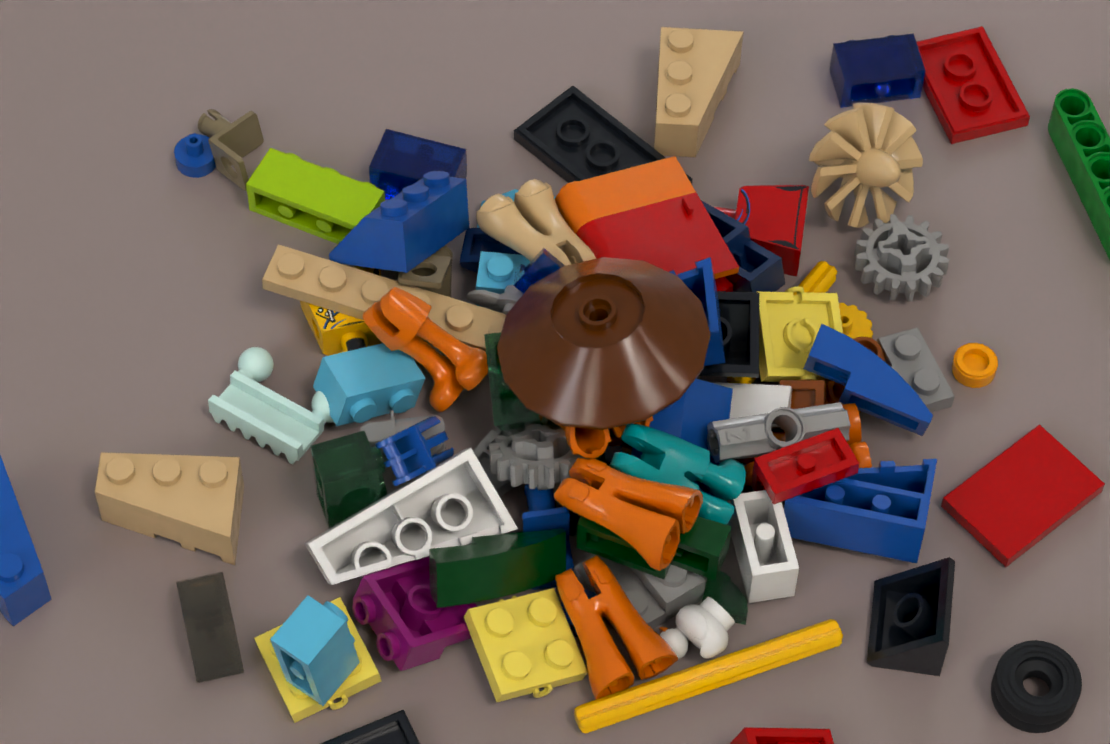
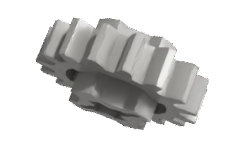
[854,214,950,301]
[489,424,589,490]

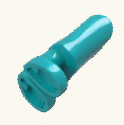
[609,423,746,525]

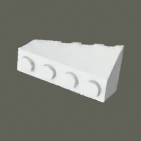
[304,448,518,585]

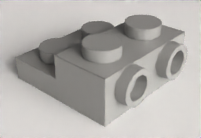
[574,555,706,635]

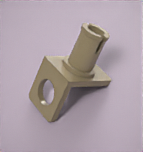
[198,109,264,191]
[398,245,453,297]

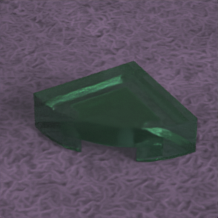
[702,571,748,625]

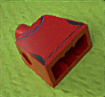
[712,185,809,276]

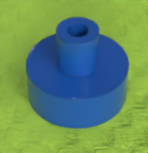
[174,133,216,178]

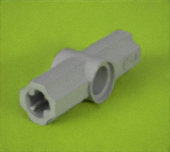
[706,402,851,463]

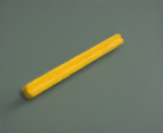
[574,619,843,733]

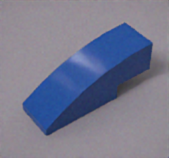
[803,324,933,436]

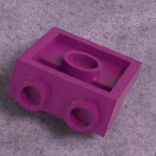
[352,556,478,671]

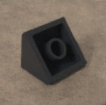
[698,291,759,378]
[867,557,955,676]

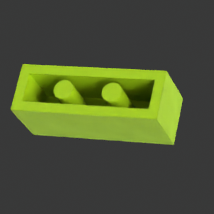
[246,148,385,244]

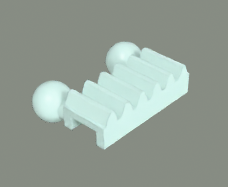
[208,347,334,465]

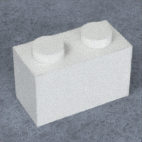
[728,490,799,603]

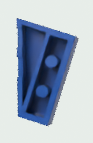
[0,455,52,626]
[784,459,937,563]

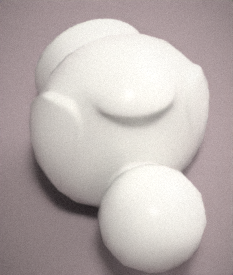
[659,596,735,660]

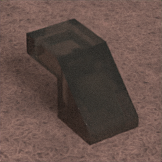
[176,571,244,683]

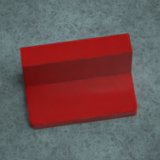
[751,428,859,504]

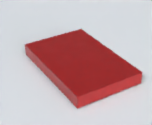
[906,26,1030,144]
[941,424,1105,567]

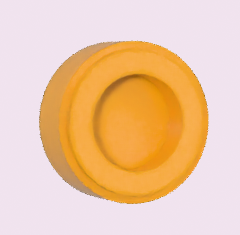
[952,343,998,388]

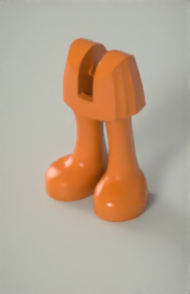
[362,287,494,413]

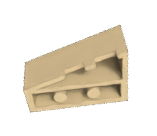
[654,27,744,157]
[95,452,244,565]

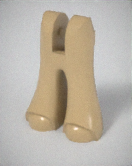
[476,179,596,278]

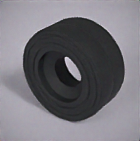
[991,640,1082,733]

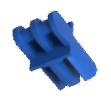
[375,416,454,486]

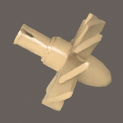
[809,103,923,228]

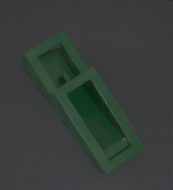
[576,516,732,581]
[429,528,566,608]

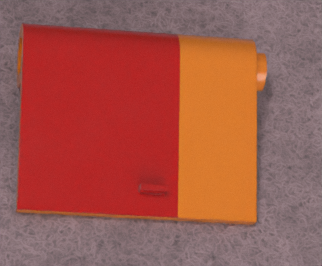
[555,156,739,279]

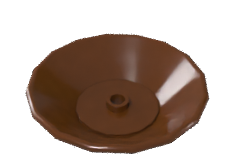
[497,257,711,430]

